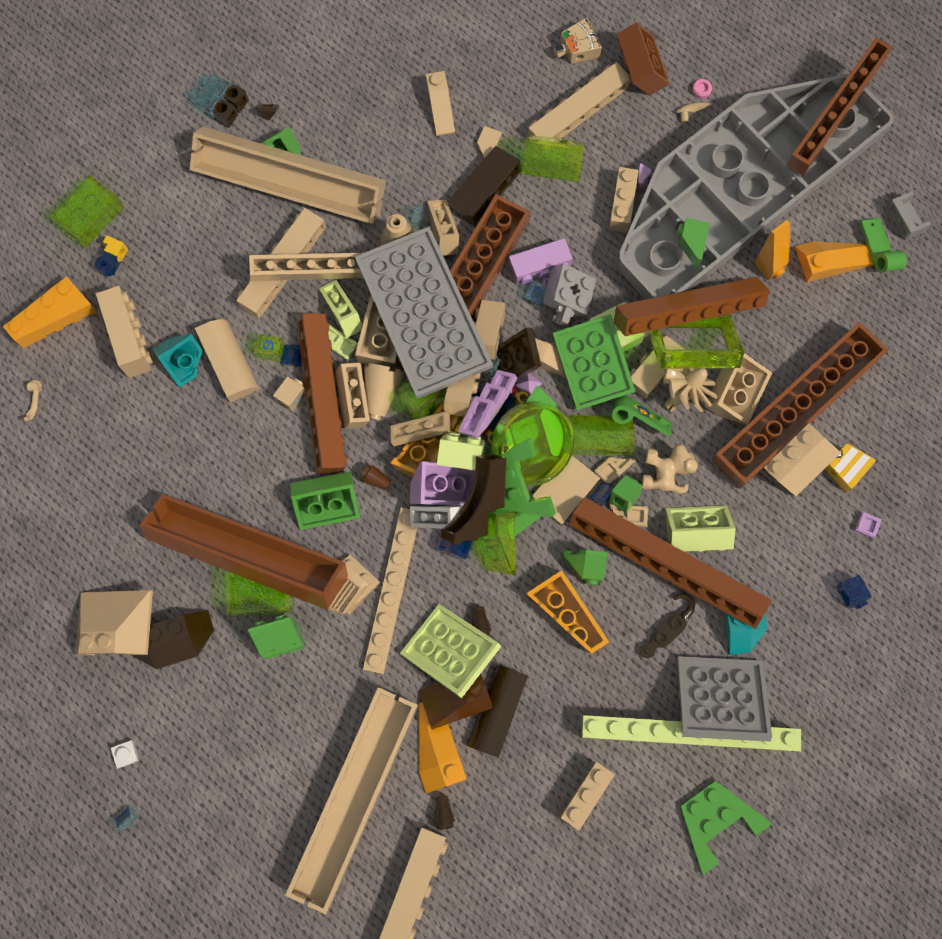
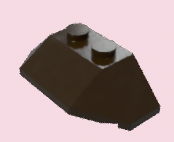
[132,610,214,669]

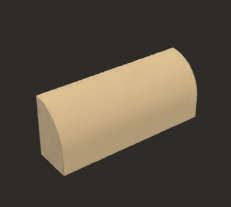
[195,319,260,402]

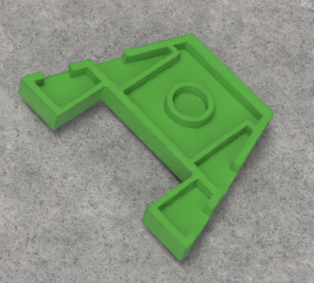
[499,437,556,517]
[680,781,772,875]

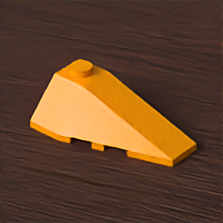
[754,220,791,280]

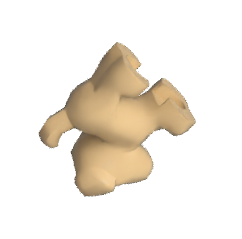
[641,444,698,494]

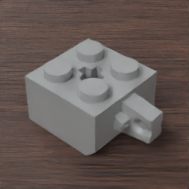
[543,263,596,326]

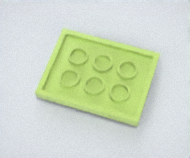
[400,604,501,698]

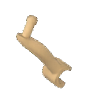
[24,380,42,421]

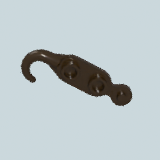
[640,593,695,659]

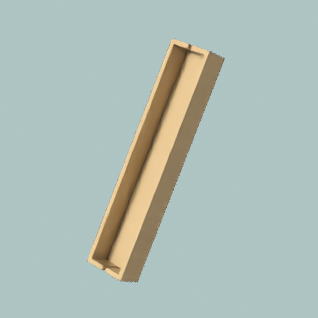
[190,127,386,224]
[285,687,418,915]

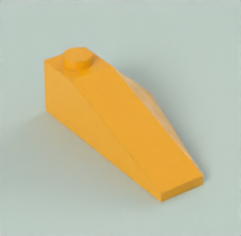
[795,241,874,282]
[419,702,467,793]

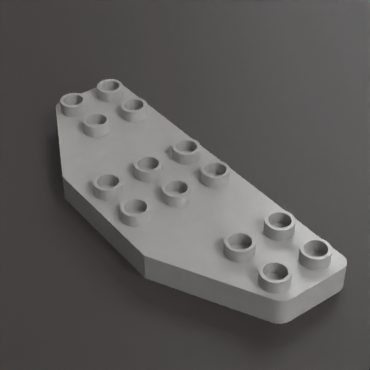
[617,74,894,300]

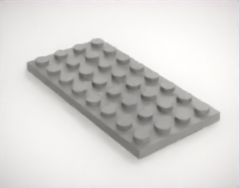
[355,227,493,399]

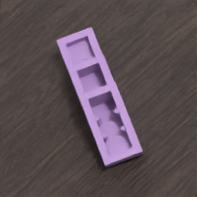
[458,370,517,438]

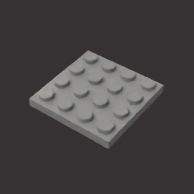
[677,656,772,742]

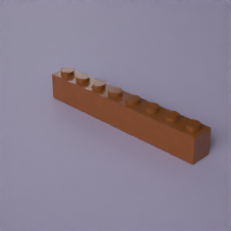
[786,37,893,176]
[613,277,770,336]
[297,313,347,474]

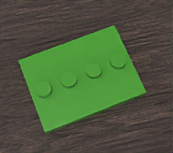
[553,314,636,410]

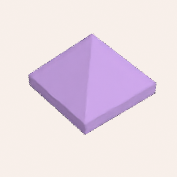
[514,373,542,398]

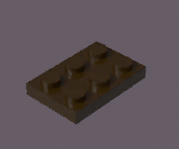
[491,327,542,381]

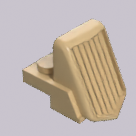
[328,555,380,615]

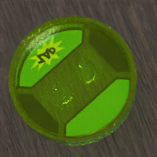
[492,401,575,486]

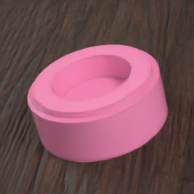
[692,79,712,99]

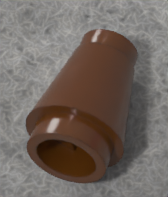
[360,464,391,491]

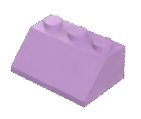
[410,461,475,506]

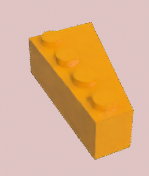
[3,276,97,348]
[526,570,610,654]

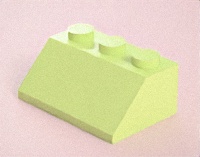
[665,505,735,552]

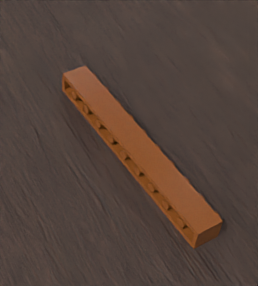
[569,497,772,629]

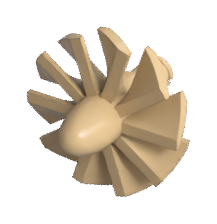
[663,359,718,412]

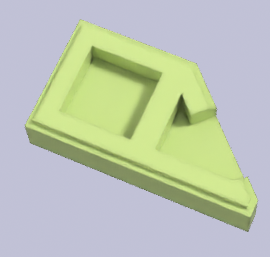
[328,324,358,361]

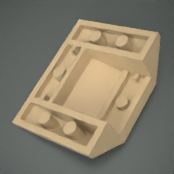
[75,590,153,656]

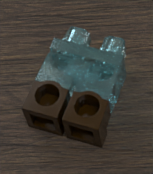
[189,74,249,128]

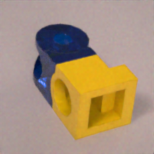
[95,235,128,277]

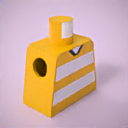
[825,443,876,493]

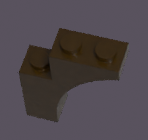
[441,453,506,545]

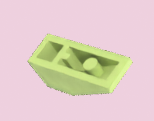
[319,280,363,338]

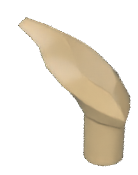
[676,103,712,123]

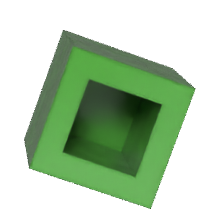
[609,475,643,513]

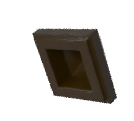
[257,104,279,121]

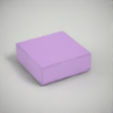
[854,511,882,539]

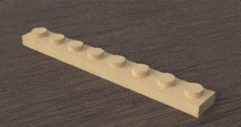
[363,507,418,675]

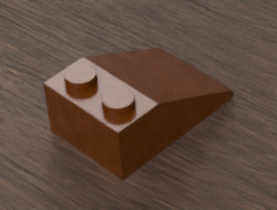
[420,674,493,730]

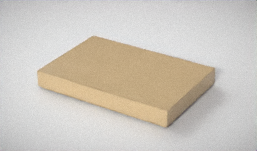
[533,453,600,526]

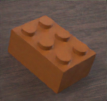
[617,22,670,95]

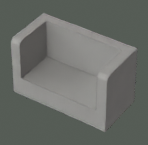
[886,191,931,240]

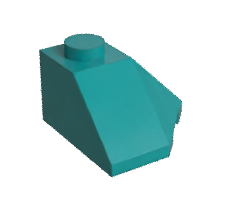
[153,333,202,387]
[722,612,768,655]

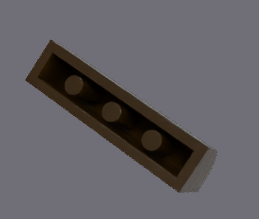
[448,146,522,227]
[466,665,528,758]

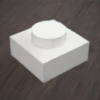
[111,740,139,769]

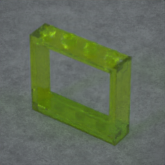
[648,314,744,369]

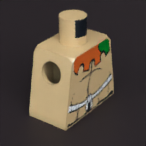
[553,18,602,64]

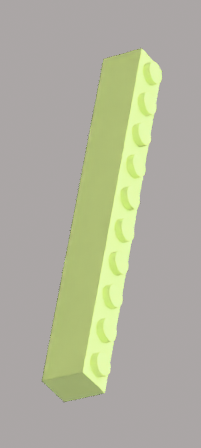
[581,715,801,751]

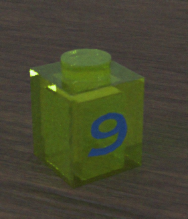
[253,334,285,362]

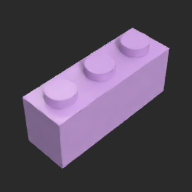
[509,238,573,284]

